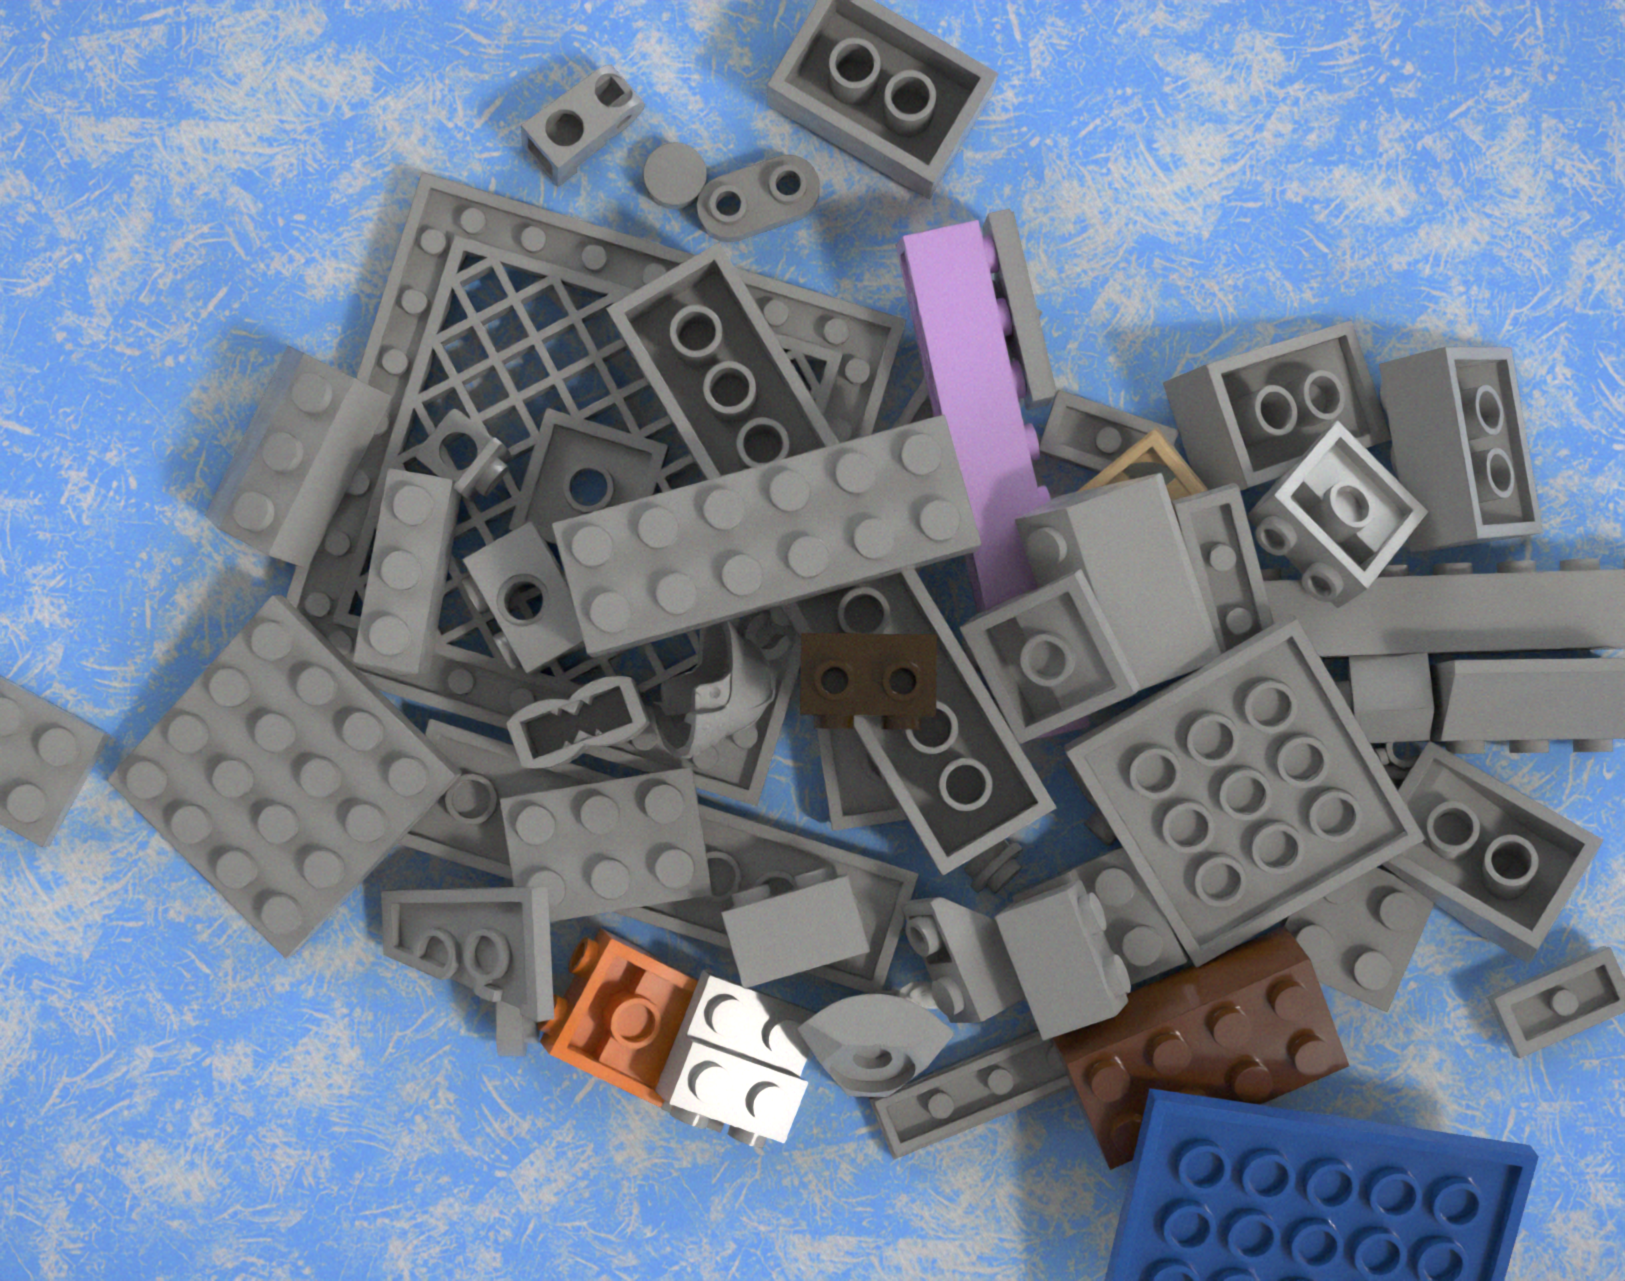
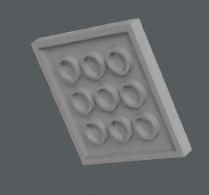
[107,594,463,959]
[1064,614,1425,968]

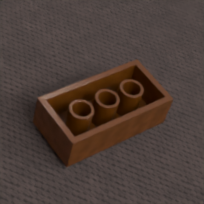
[1052,926,1349,1170]

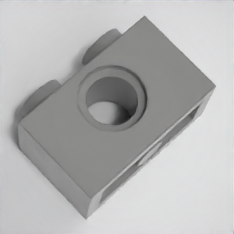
[461,521,585,676]

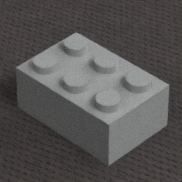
[766,0,998,200]

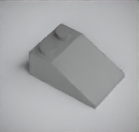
[1163,320,1392,490]
[1382,741,1603,964]

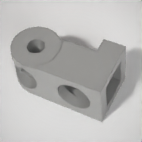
[521,64,645,187]

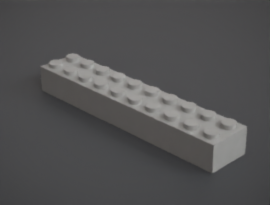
[606,242,1057,876]

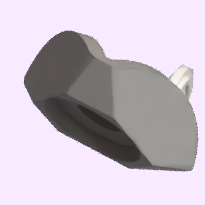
[797,981,954,1098]

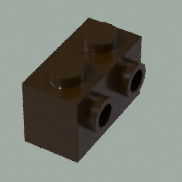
[800,633,937,730]

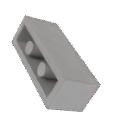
[353,468,462,674]

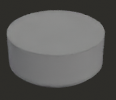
[643,142,707,209]

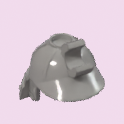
[652,612,790,760]

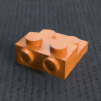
[537,928,699,1108]

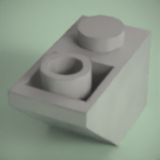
[900,897,1026,1023]

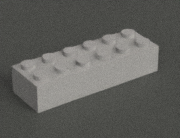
[551,414,982,658]

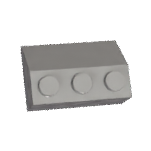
[205,346,392,569]
[1379,346,1543,552]
[1015,472,1221,691]
[1426,658,1625,754]

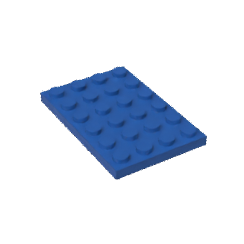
[1104,1089,1539,1281]

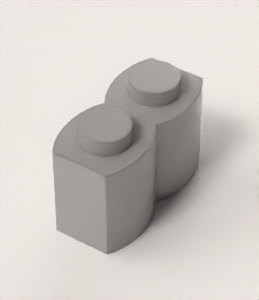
[506,676,651,769]

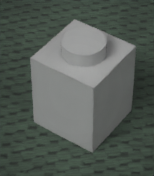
[1335,653,1434,743]

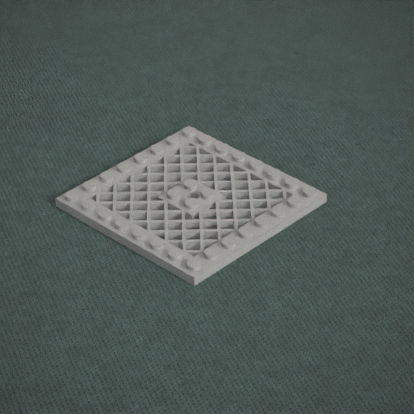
[286,172,907,806]

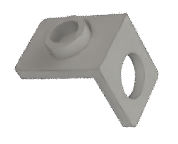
[416,409,511,502]

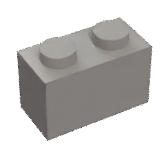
[721,865,870,989]
[994,879,1131,1040]

